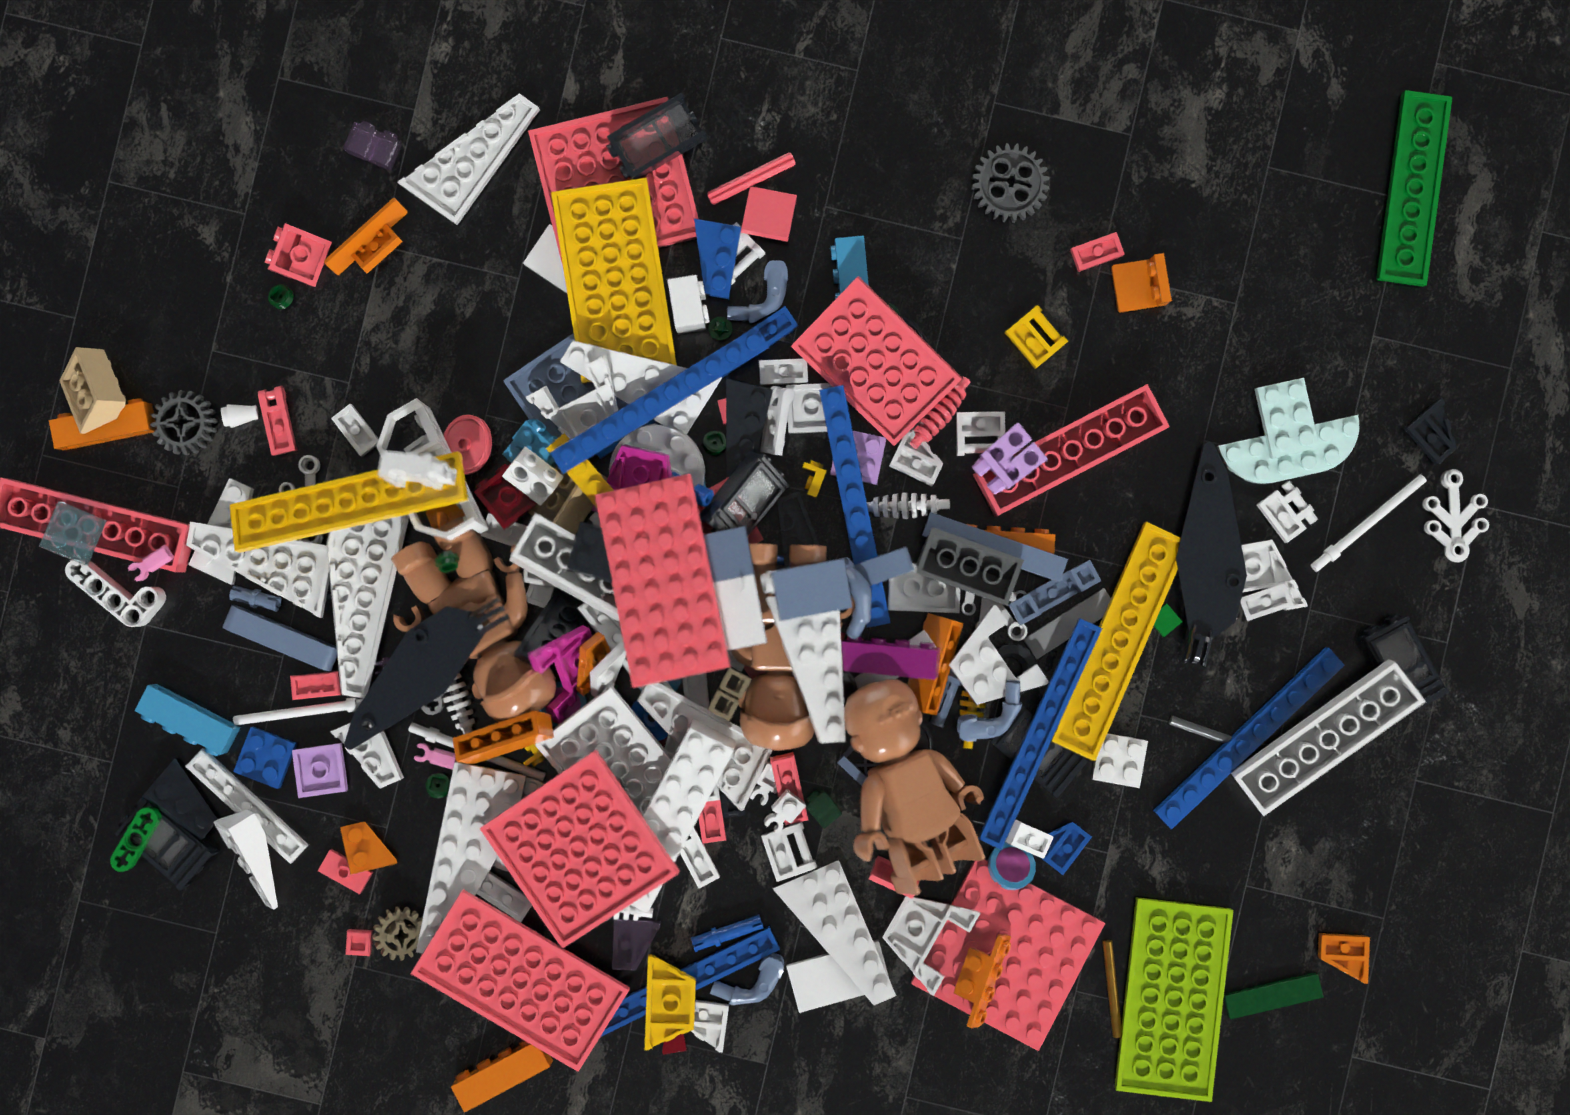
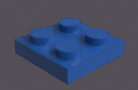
[233,726,298,789]

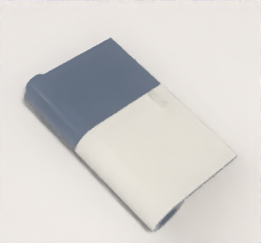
[704,526,767,651]

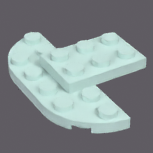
[1216,378,1359,484]

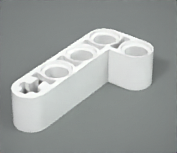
[65,559,166,627]

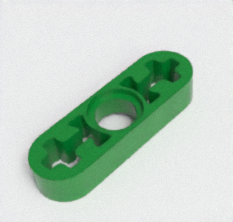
[110,806,161,872]

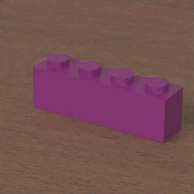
[841,636,940,680]

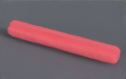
[707,153,795,204]

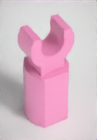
[128,545,174,581]
[414,743,456,770]

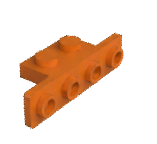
[324,198,407,275]
[954,934,1011,1028]

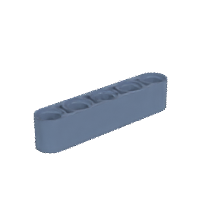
[222,605,337,671]

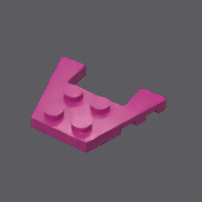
[592,444,672,512]
[529,625,592,724]

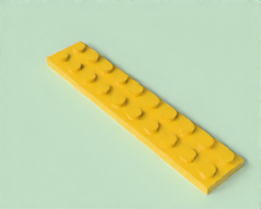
[230,451,468,553]
[1051,522,1181,761]

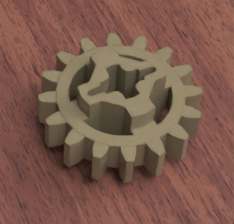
[372,906,423,961]

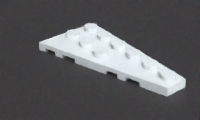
[398,94,540,225]
[560,340,722,435]
[186,522,330,618]
[765,597,845,743]
[637,683,772,811]
[773,860,896,1005]

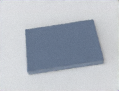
[771,559,852,621]

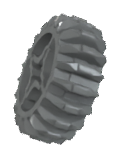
[150,390,218,455]

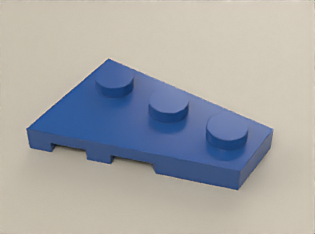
[694,219,741,299]

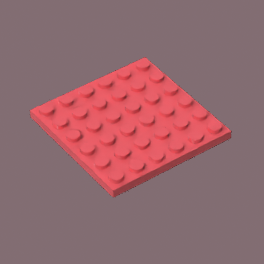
[528,97,699,265]
[479,750,680,948]
[911,859,1105,1051]

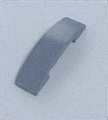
[854,547,914,586]
[1008,560,1101,626]

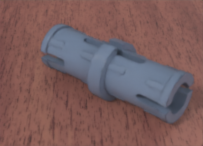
[229,585,281,612]

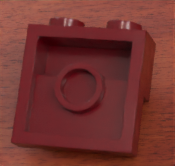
[474,464,538,531]

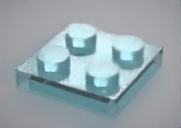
[39,501,107,565]

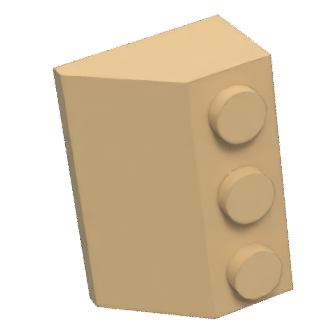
[60,347,126,434]
[528,466,608,535]

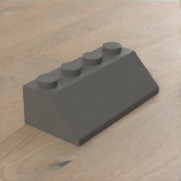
[914,527,1024,606]

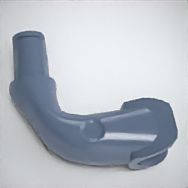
[727,261,788,323]
[842,557,872,639]
[957,680,1022,742]
[710,953,784,1005]

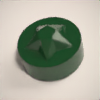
[268,284,294,309]
[709,316,733,341]
[703,430,726,455]
[426,773,450,798]

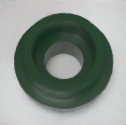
[434,551,460,572]

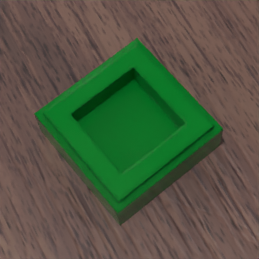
[1154,603,1182,637]

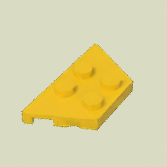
[645,954,696,1050]

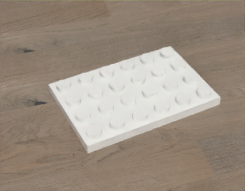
[535,685,672,815]

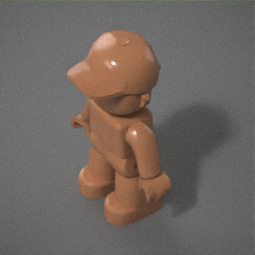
[391,517,556,722]
[730,544,855,750]
[844,679,985,895]

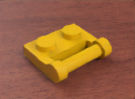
[1005,305,1068,369]

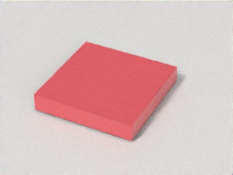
[741,186,797,242]

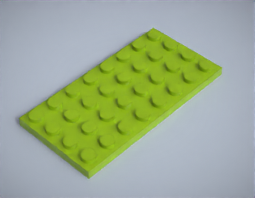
[1114,897,1233,1102]

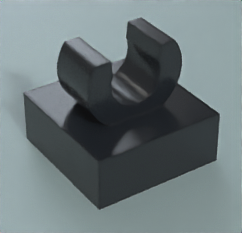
[720,793,746,818]

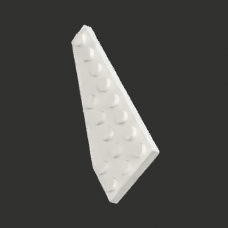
[326,514,409,699]
[416,762,527,954]

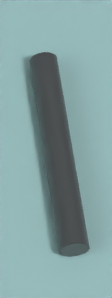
[1169,715,1232,744]

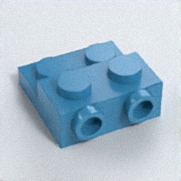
[503,419,558,468]

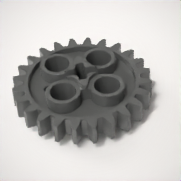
[971,143,1050,223]

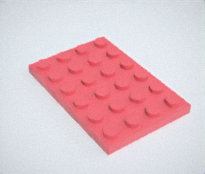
[791,276,962,446]

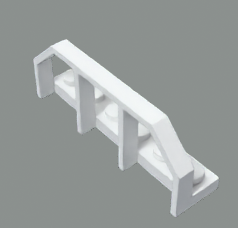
[376,398,489,540]

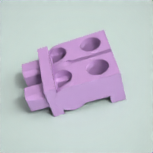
[972,423,1048,494]

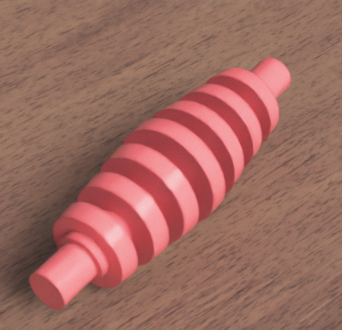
[910,377,970,449]

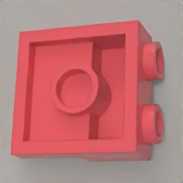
[265,223,332,287]

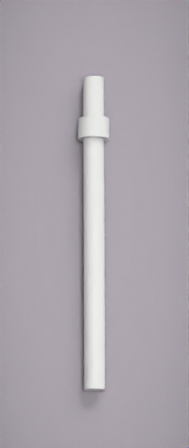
[1311,474,1426,572]
[233,697,363,725]
[408,722,546,782]

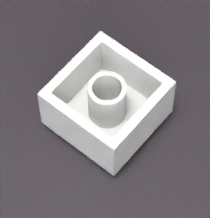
[668,275,710,335]

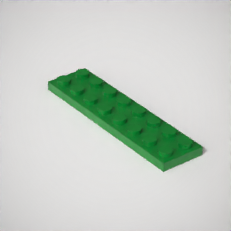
[1376,90,1452,287]

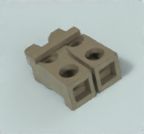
[708,667,751,721]

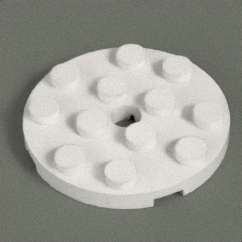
[609,424,705,487]

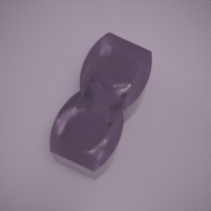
[343,121,402,170]

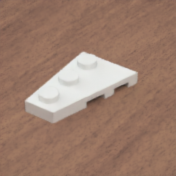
[331,722,404,788]

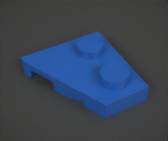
[1040,822,1092,875]

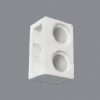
[502,446,564,506]

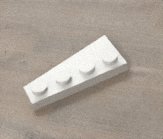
[188,478,254,585]

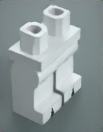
[378,451,457,490]

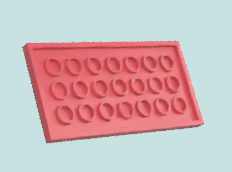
[595,474,731,688]
[411,889,630,1072]

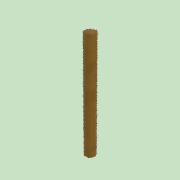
[1103,940,1122,1038]

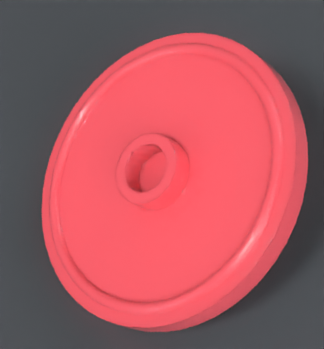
[443,415,492,475]

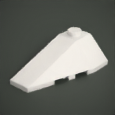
[213,810,278,910]

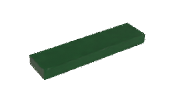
[1224,972,1324,1019]

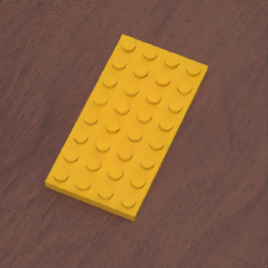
[551,178,677,384]

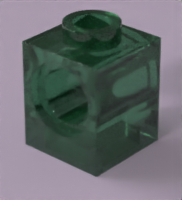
[806,789,843,829]

